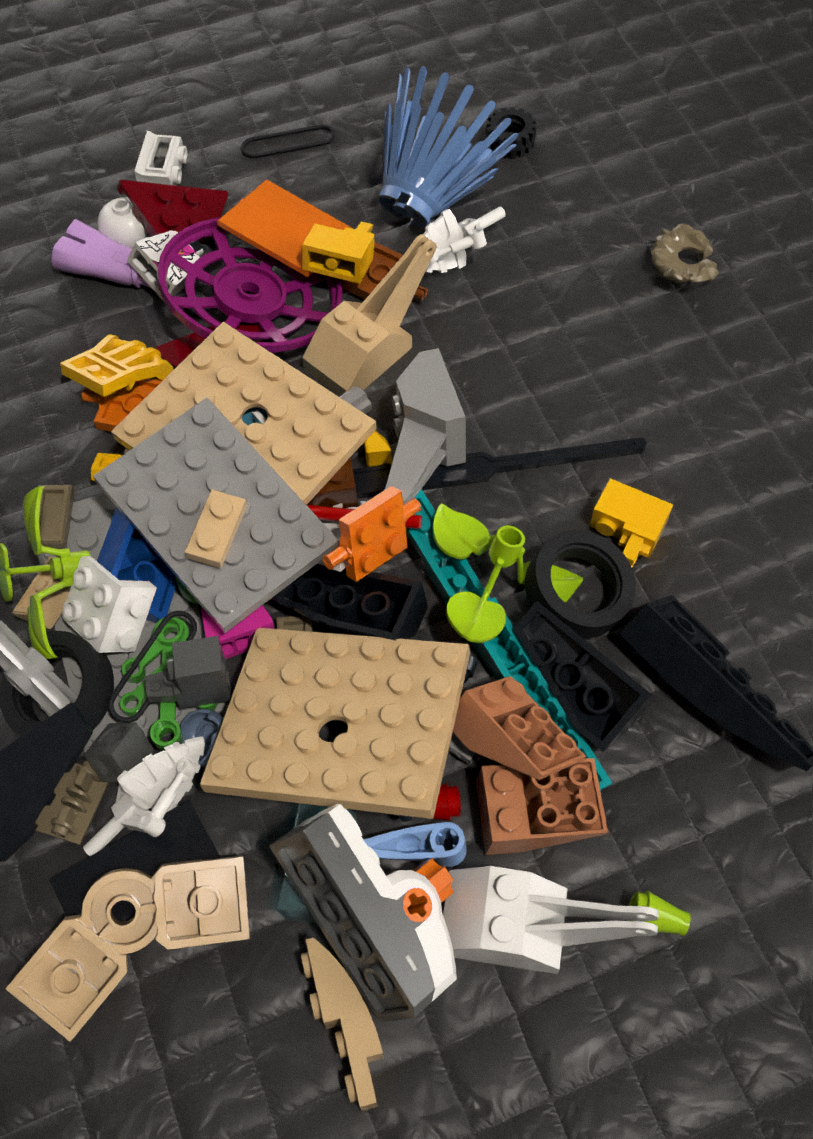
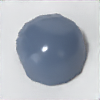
[180,708,224,767]

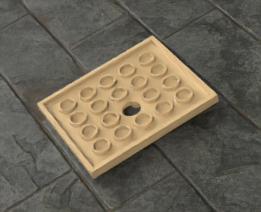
[111,322,377,505]
[200,628,470,819]

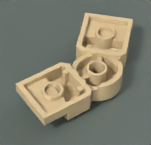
[6,856,250,1042]

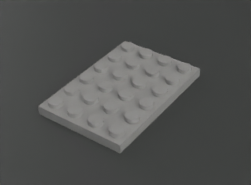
[93,398,339,633]

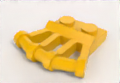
[60,334,174,397]

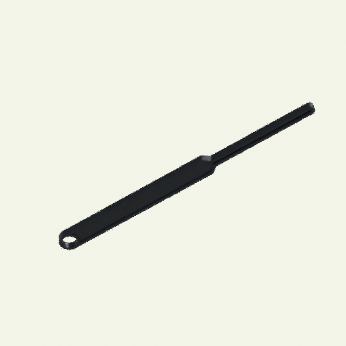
[353,438,647,499]

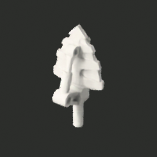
[423,206,506,273]
[83,737,205,856]

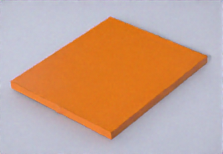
[217,179,353,277]

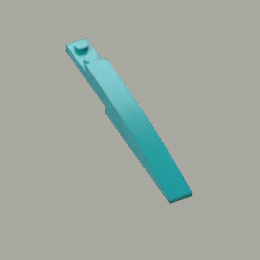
[406,489,612,791]

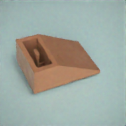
[453,676,586,780]
[475,758,608,855]

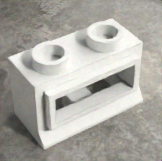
[134,131,187,185]

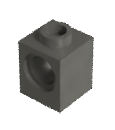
[84,722,154,782]

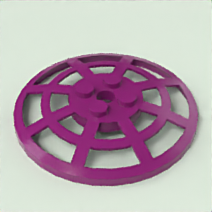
[157,218,342,353]

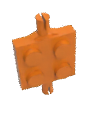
[82,378,163,432]
[322,486,421,582]

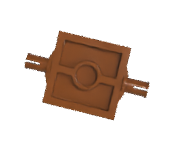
[339,242,428,301]

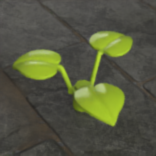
[0,486,90,659]
[432,503,583,643]

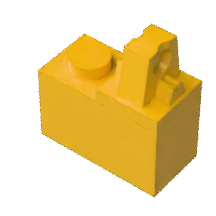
[302,221,375,284]
[590,478,673,568]

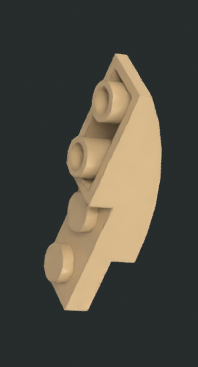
[301,937,384,1111]

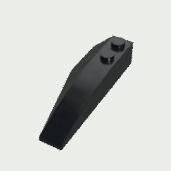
[271,563,428,641]
[620,595,813,772]

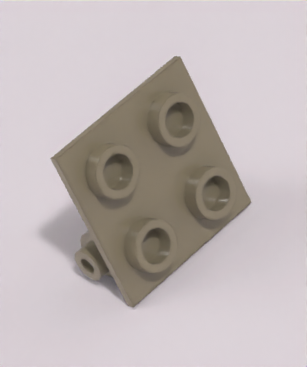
[35,761,109,846]

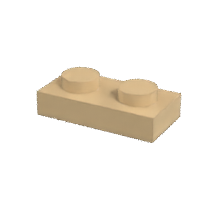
[185,489,247,569]

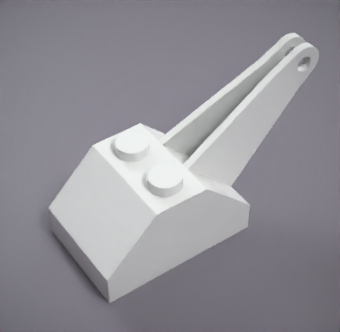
[443,866,659,974]

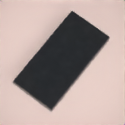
[49,800,221,921]

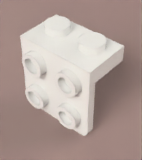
[63,556,157,653]

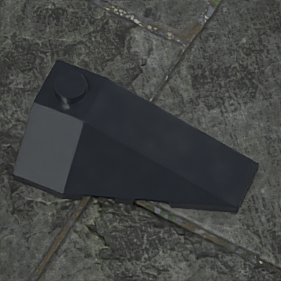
[514,601,655,752]
[0,702,93,861]

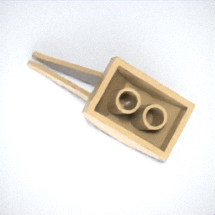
[302,234,437,396]

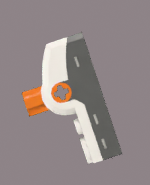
[269,804,457,1022]

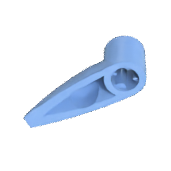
[364,822,467,867]

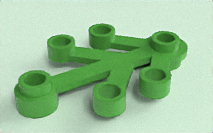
[120,617,218,751]

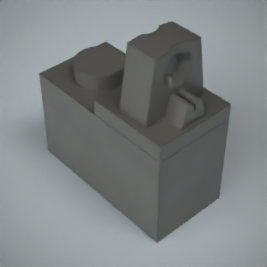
[145,636,232,709]

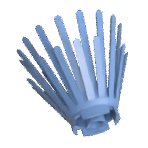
[378,66,519,228]

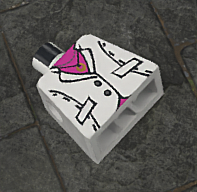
[127,230,203,301]

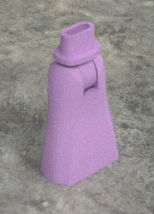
[51,219,151,288]

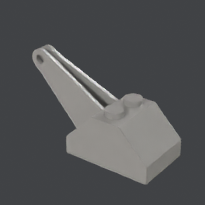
[385,348,466,505]

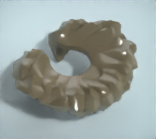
[650,223,719,285]

